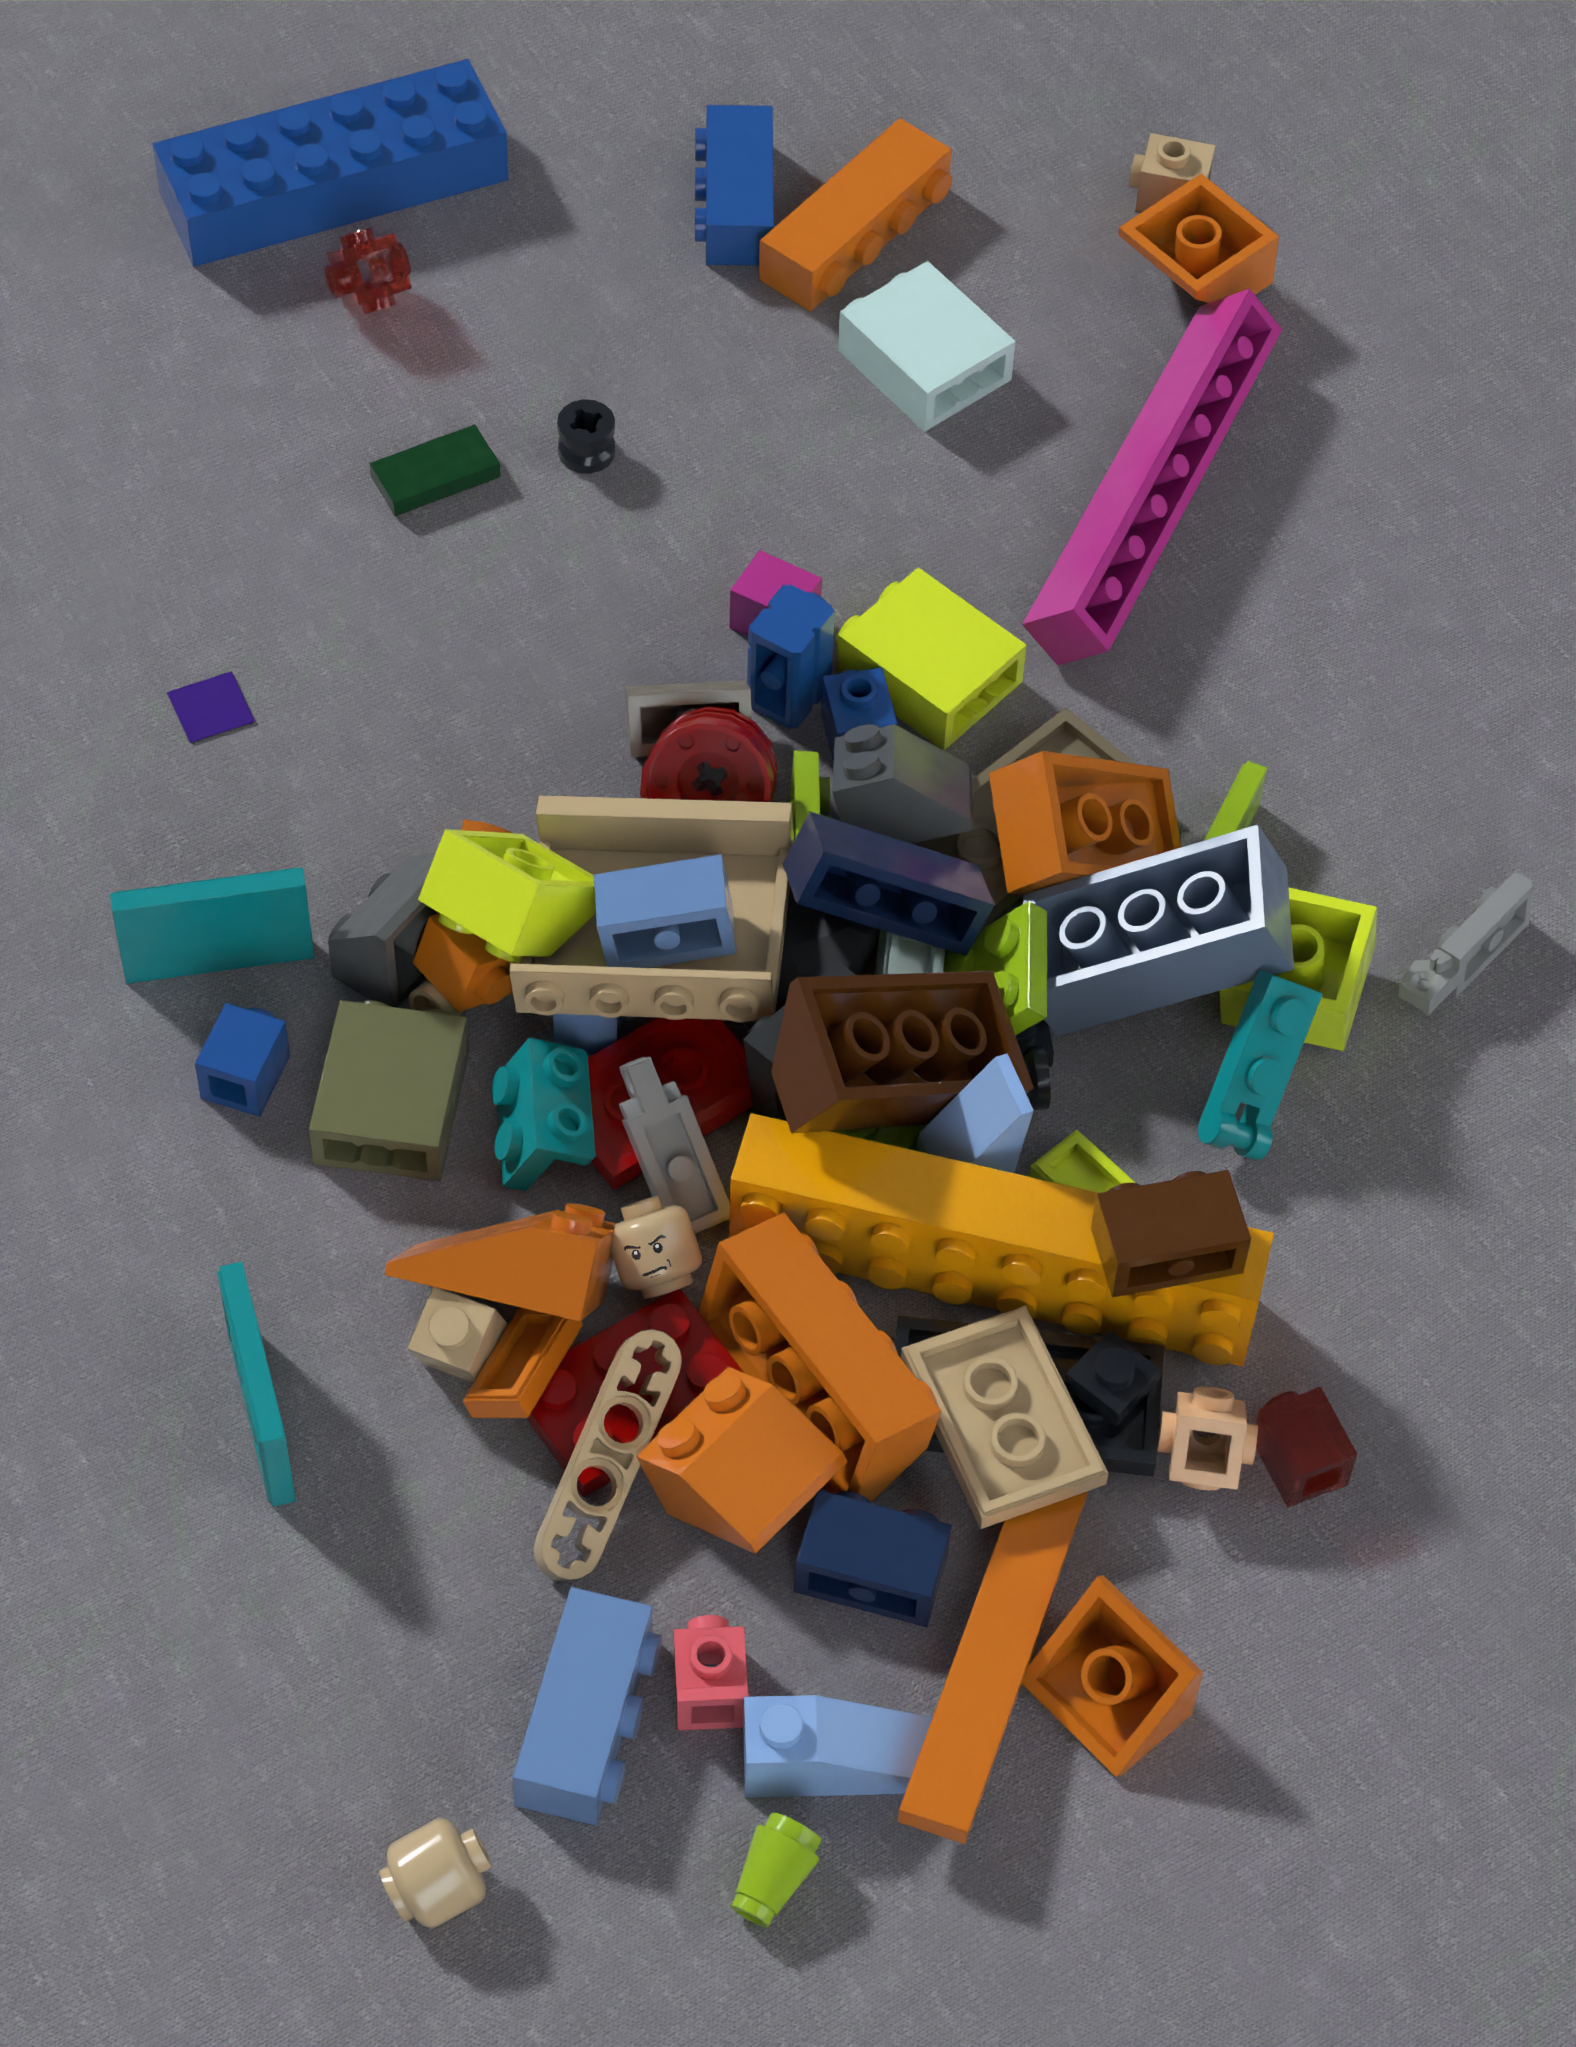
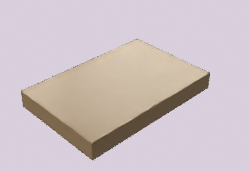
[901,1305,1108,1529]

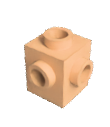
[1157,1387,1258,1490]

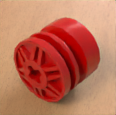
[640,707,778,802]

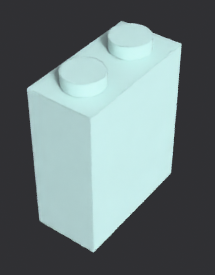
[838,261,1016,432]

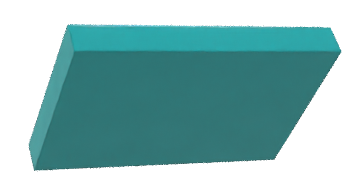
[110,867,315,984]
[217,1261,296,1507]

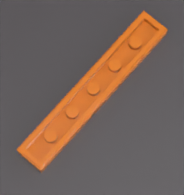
[897,1491,1088,1845]

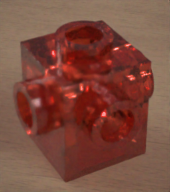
[324,227,412,314]

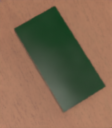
[369,424,501,516]

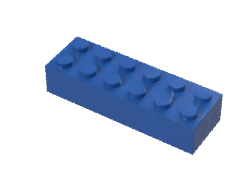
[152,59,509,267]

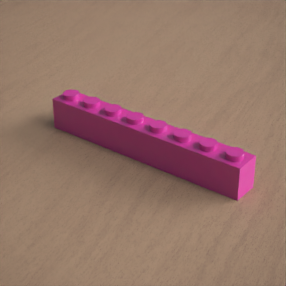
[1022,289,1282,665]

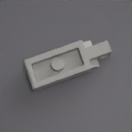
[1398,871,1534,1016]
[619,1056,730,1234]

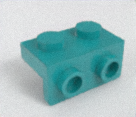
[491,1038,596,1191]

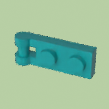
[1198,969,1323,1161]

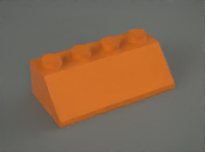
[698,1212,942,1502]

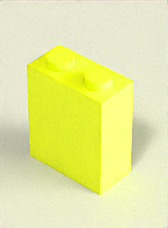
[836,567,1027,751]

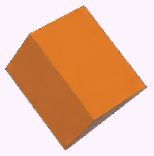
[1022,1575,1203,1777]

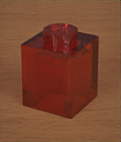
[1256,1387,1357,1508]

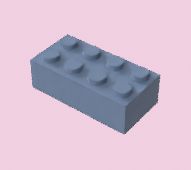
[1023,825,1294,1037]

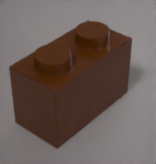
[1091,1170,1251,1298]

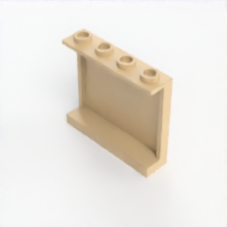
[509,795,794,1022]

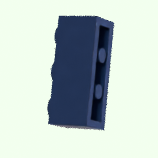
[783,812,995,956]

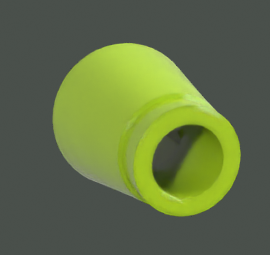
[730,1813,822,1928]

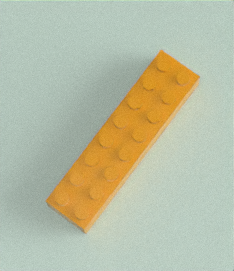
[729,1113,1274,1367]

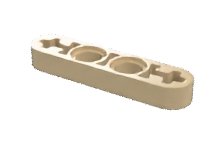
[533,1329,682,1582]

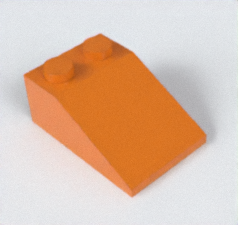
[989,751,1181,895]
[384,1203,615,1321]

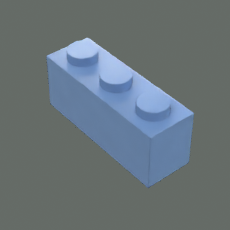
[512,1587,662,1826]

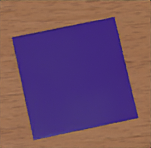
[167,671,255,743]

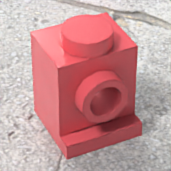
[674,1615,749,1731]

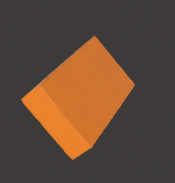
[462,1308,583,1418]

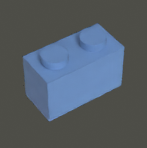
[594,854,737,968]

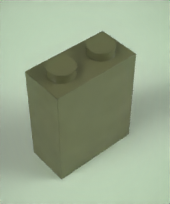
[308,1000,469,1181]

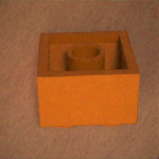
[1118,173,1279,303]
[636,1367,848,1554]

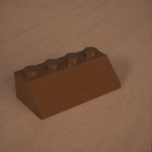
[771,971,1034,1134]

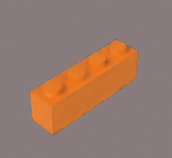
[759,118,952,312]

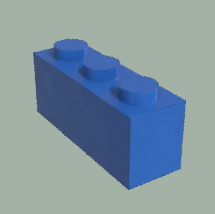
[695,105,774,266]

